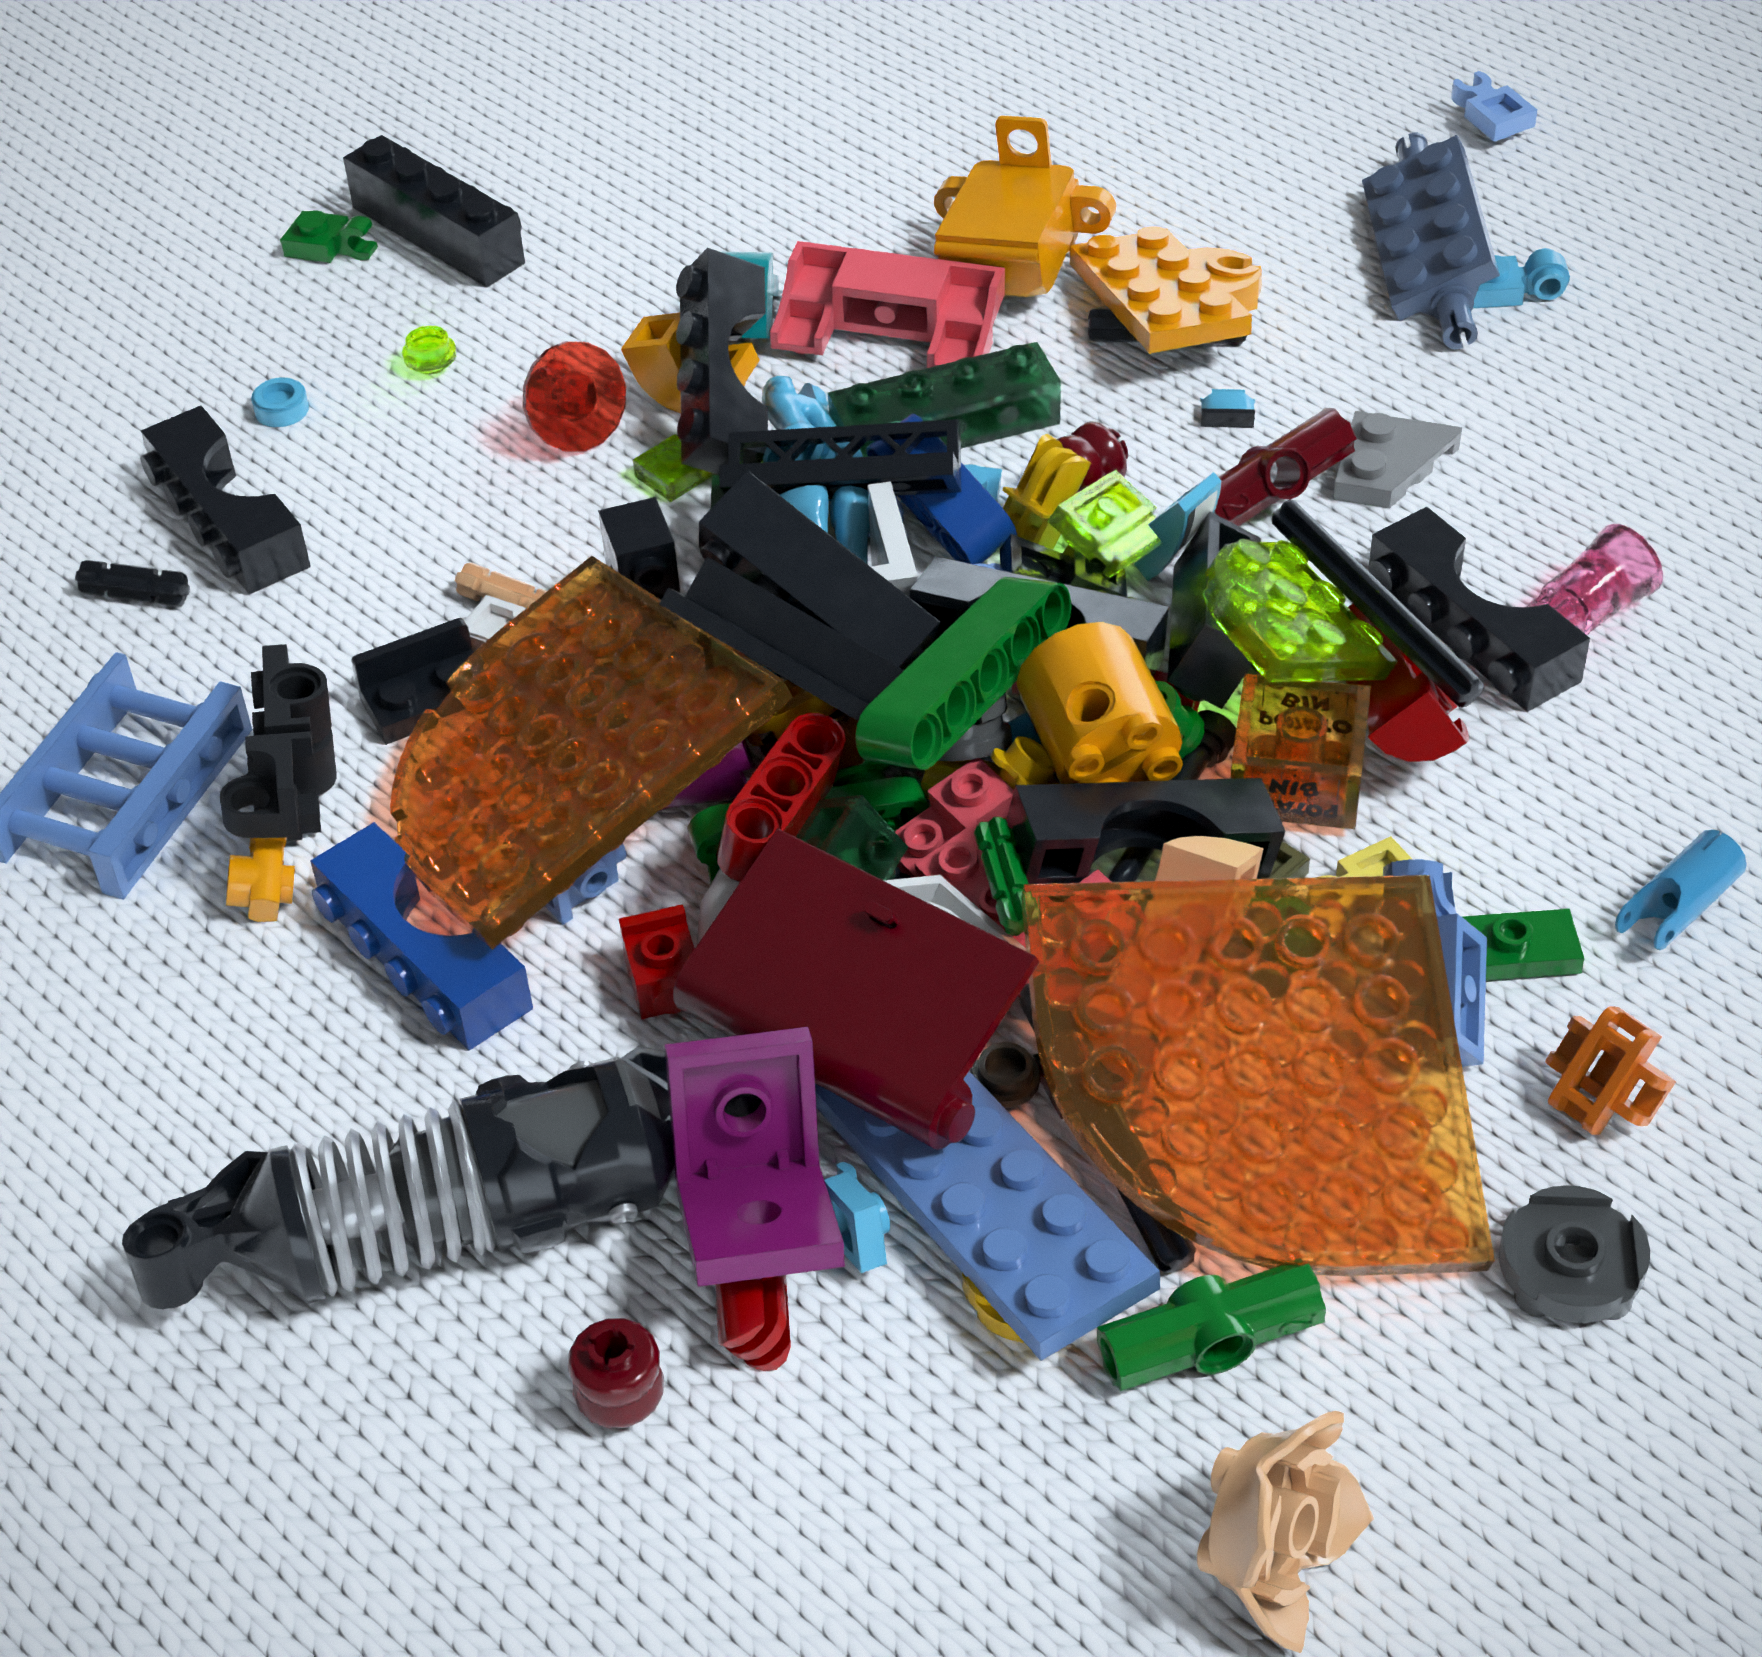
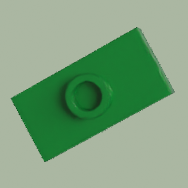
[1461,908,1585,981]

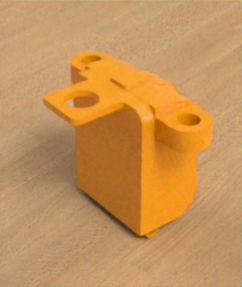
[933,115,1117,297]

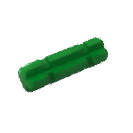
[974,817,1039,936]

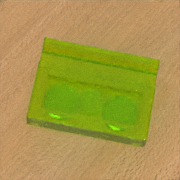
[1047,470,1160,578]

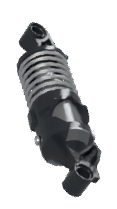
[122,1046,762,1310]

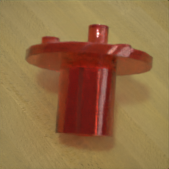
[522,341,626,452]

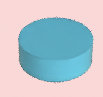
[251,377,309,427]

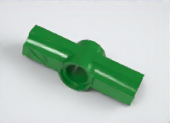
[1097,1259,1326,1391]

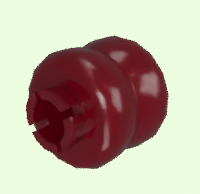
[1057,421,1129,504]
[567,1318,664,1428]

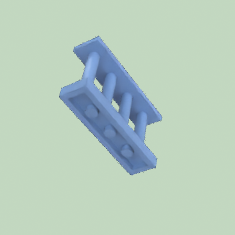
[0,652,253,900]

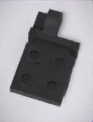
[220,644,337,841]

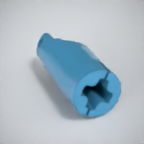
[1615,829,1747,951]

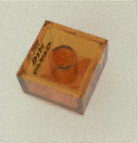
[1230,674,1371,830]

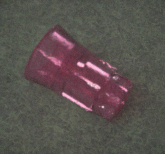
[1527,524,1663,636]

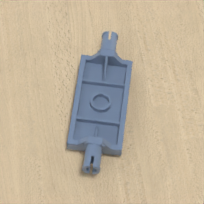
[1362,132,1500,350]

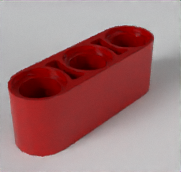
[716,713,846,882]

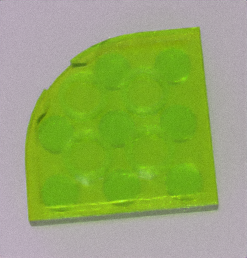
[1203,539,1398,682]

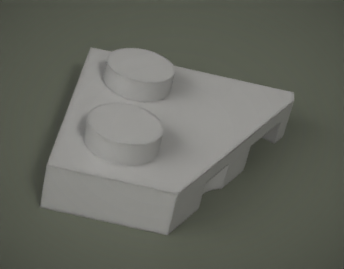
[1333,411,1463,508]

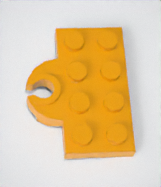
[1069,226,1262,354]

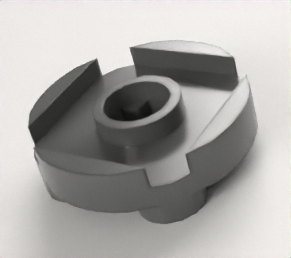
[1499,1185,1650,1323]

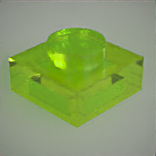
[632,434,713,503]

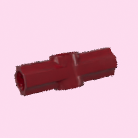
[1214,408,1357,526]

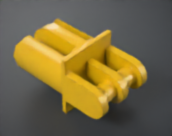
[1002,434,1091,550]

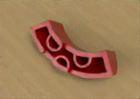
[1313,603,1469,762]

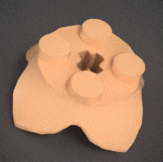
[1197,1411,1374,1653]

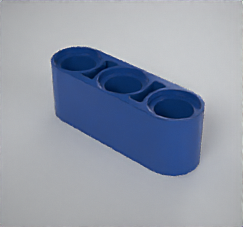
[866,414,1017,564]

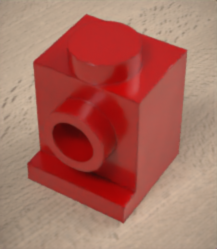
[618,904,695,1020]

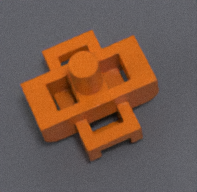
[1545,1006,1677,1135]

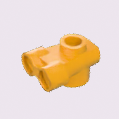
[226,837,295,922]

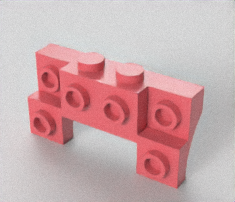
[770,241,1005,377]
[880,758,1142,1005]

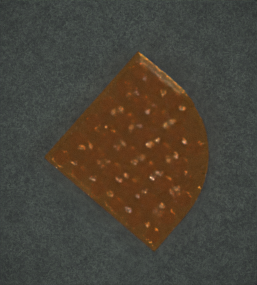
[390,556,793,950]
[1021,875,1495,1276]

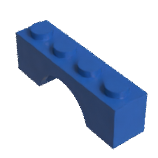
[310,822,533,1051]

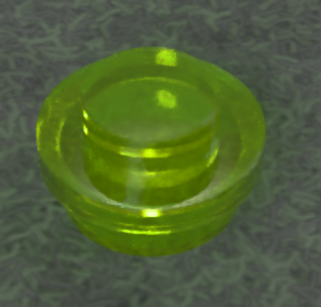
[402,325,457,375]

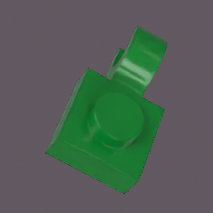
[280,210,378,263]

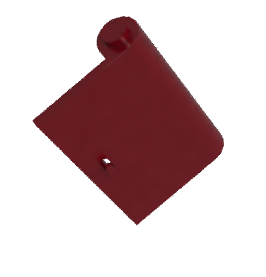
[673,828,1040,1150]

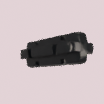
[75,560,190,606]

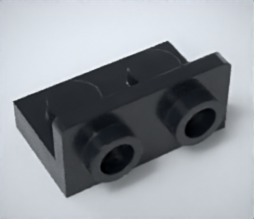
[351,618,498,745]

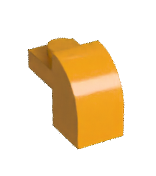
[621,312,760,413]

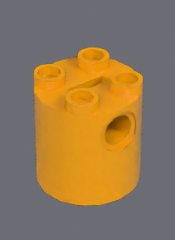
[1016,622,1183,784]

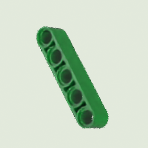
[855,576,1071,770]

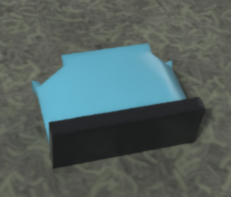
[1200,389,1256,428]

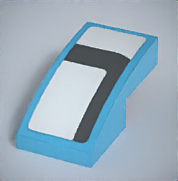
[1134,472,1221,581]

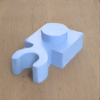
[1451,71,1538,142]

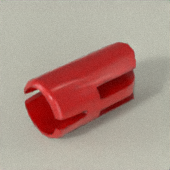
[715,1275,791,1371]

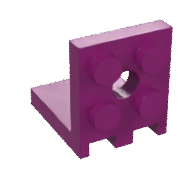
[664,1027,845,1287]

